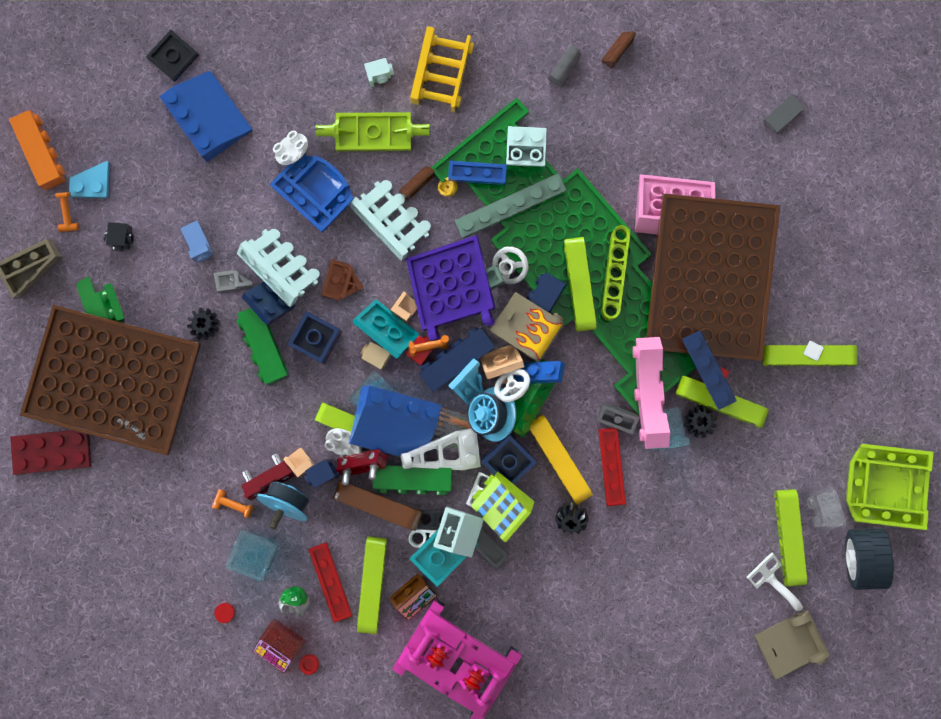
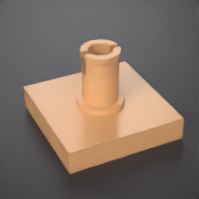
[479,344,524,384]

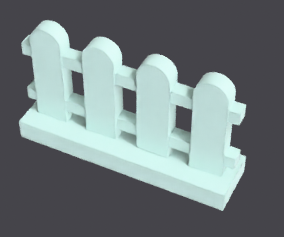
[350,180,431,261]
[237,229,320,307]

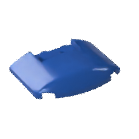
[270,153,354,233]

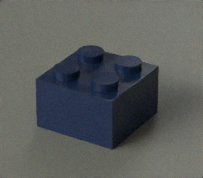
[287,311,343,365]
[482,433,537,485]

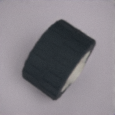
[845,528,894,590]

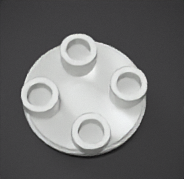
[273,131,308,165]
[324,429,362,457]

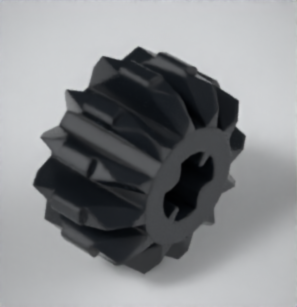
[187,308,220,340]
[684,406,717,438]
[555,501,589,535]

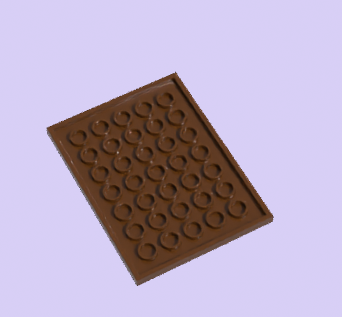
[646,193,781,361]
[19,305,201,455]

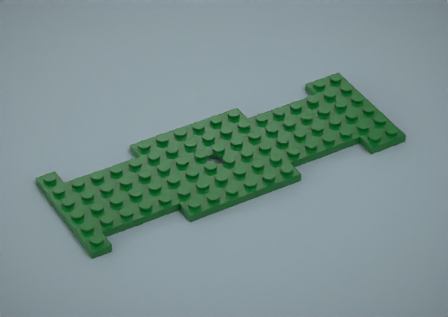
[431,98,696,415]

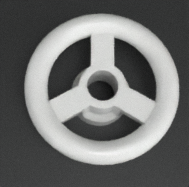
[492,247,528,284]
[494,369,530,402]

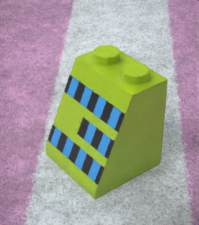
[471,472,534,542]

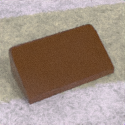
[601,31,636,69]
[399,166,435,200]

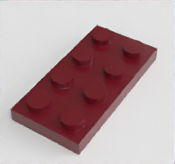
[10,430,92,475]

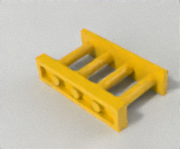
[410,26,474,113]

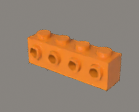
[9,110,66,191]

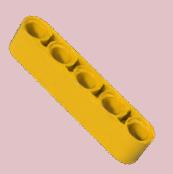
[530,414,593,505]

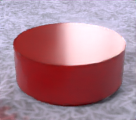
[214,603,235,623]
[299,654,319,675]

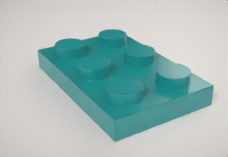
[352,299,420,359]
[409,528,479,587]

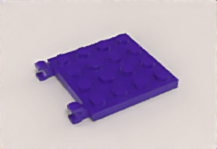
[406,235,496,341]

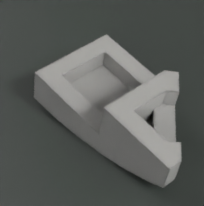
[214,270,252,293]

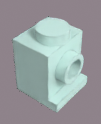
[364,58,394,87]

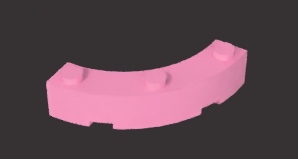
[633,337,670,449]

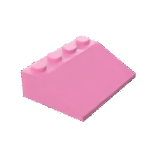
[635,174,715,235]

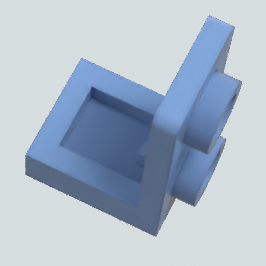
[181,221,214,262]

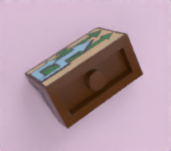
[389,573,437,620]

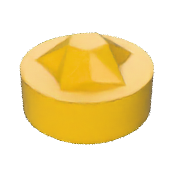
[438,177,458,197]

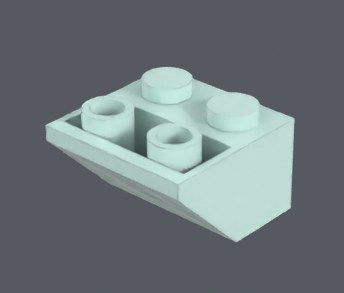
[506,126,546,167]
[433,507,484,557]

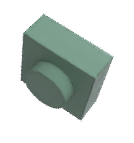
[486,264,505,290]

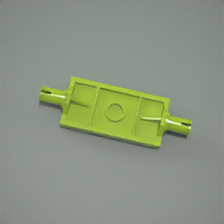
[316,112,430,152]

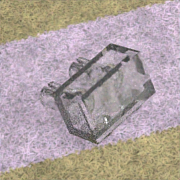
[807,487,847,532]

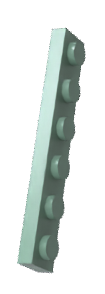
[455,173,566,239]

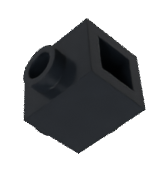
[104,222,134,252]

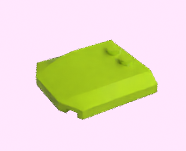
[846,444,934,530]

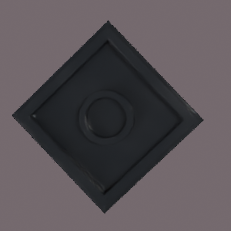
[146,30,199,82]

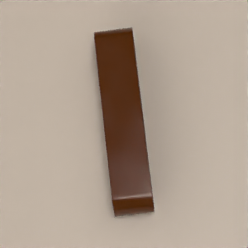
[333,480,423,531]

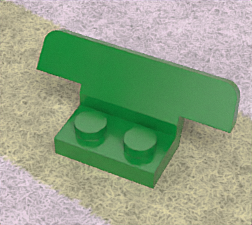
[77,276,124,323]

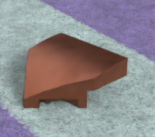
[320,259,364,301]

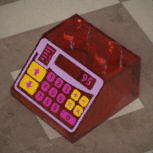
[252,619,307,674]

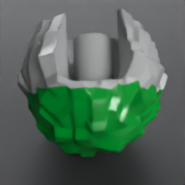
[278,586,310,617]

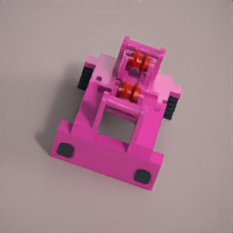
[392,598,522,719]

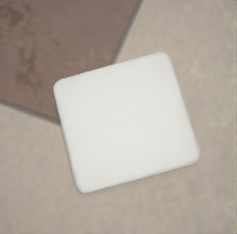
[804,341,823,361]

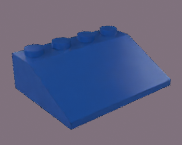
[159,71,253,162]
[349,385,442,460]

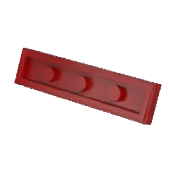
[598,428,626,506]
[308,542,353,623]

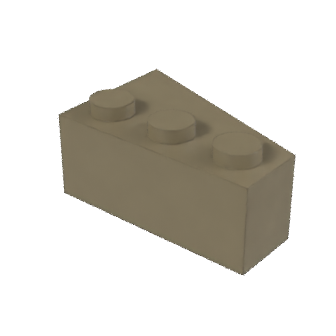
[0,239,63,299]

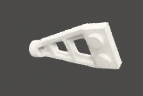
[401,428,481,470]

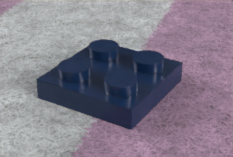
[242,282,295,325]

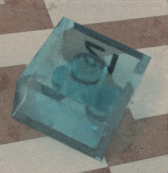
[225,529,281,582]

